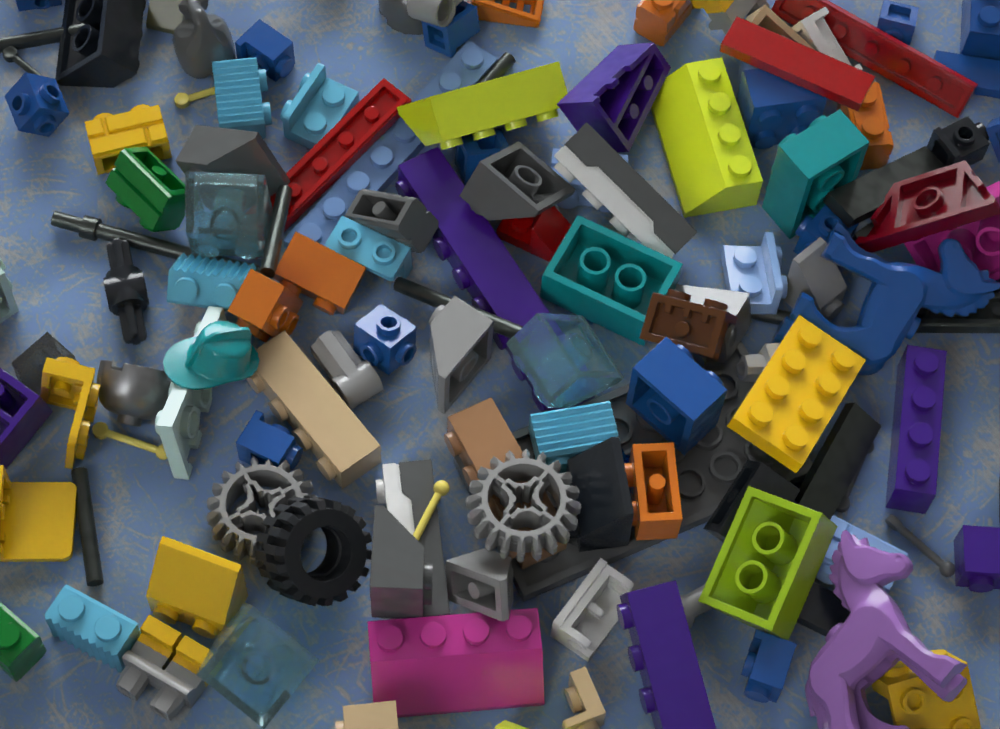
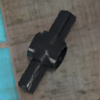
[103,238,149,345]

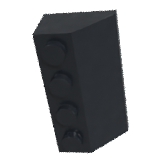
[55,0,146,88]

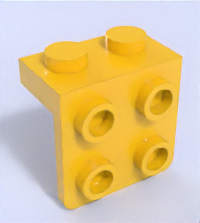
[40,357,101,470]
[0,465,77,562]
[872,649,981,729]

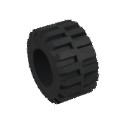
[255,495,372,606]

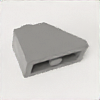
[783,237,847,321]
[446,548,514,621]

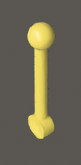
[174,87,215,109]
[92,422,167,460]
[413,480,450,541]

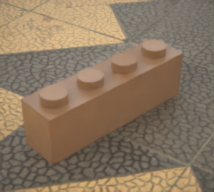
[444,397,567,570]

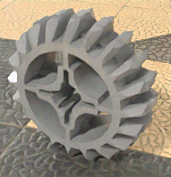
[466,448,581,563]
[206,456,317,566]

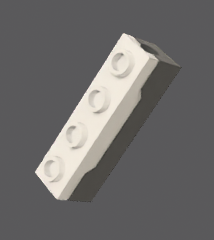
[554,122,697,258]
[375,459,450,620]

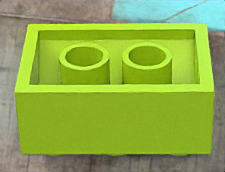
[698,486,838,641]

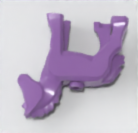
[805,530,967,729]

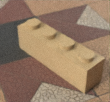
[246,330,381,489]

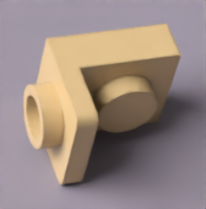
[562,666,606,729]

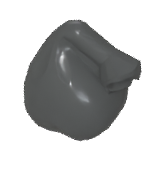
[172,0,236,79]

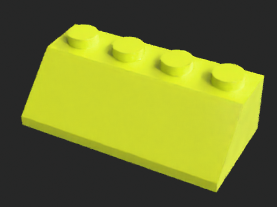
[651,57,763,218]
[397,61,568,150]

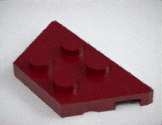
[855,160,1000,253]

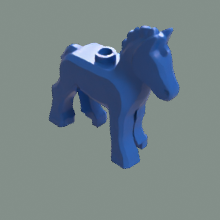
[771,222,1000,376]

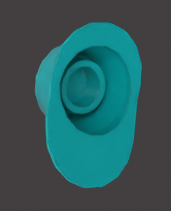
[163,321,260,390]

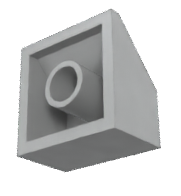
[429,295,494,414]

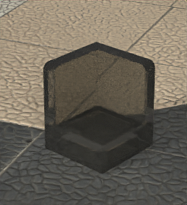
[12,332,76,396]

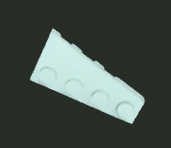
[155,306,227,480]

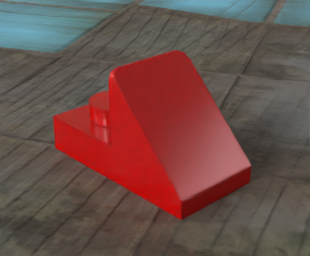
[496,206,571,262]

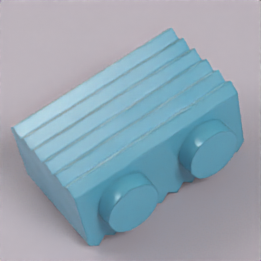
[212,57,272,139]
[167,253,257,311]
[528,401,621,474]
[44,584,141,673]

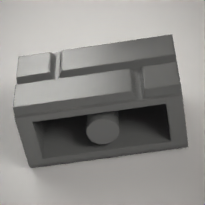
[345,189,439,253]

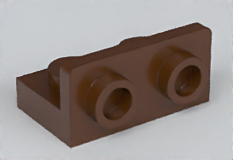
[639,289,738,360]

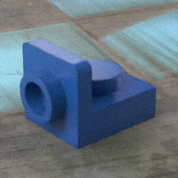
[877,0,919,46]

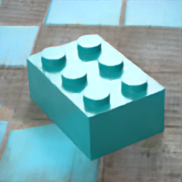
[762,109,870,239]
[540,215,683,346]

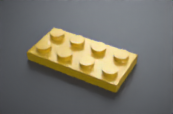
[727,315,866,473]

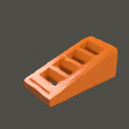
[467,0,544,28]

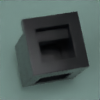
[927,116,990,166]

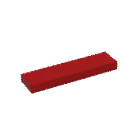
[720,16,875,111]

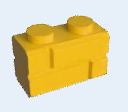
[84,104,172,175]

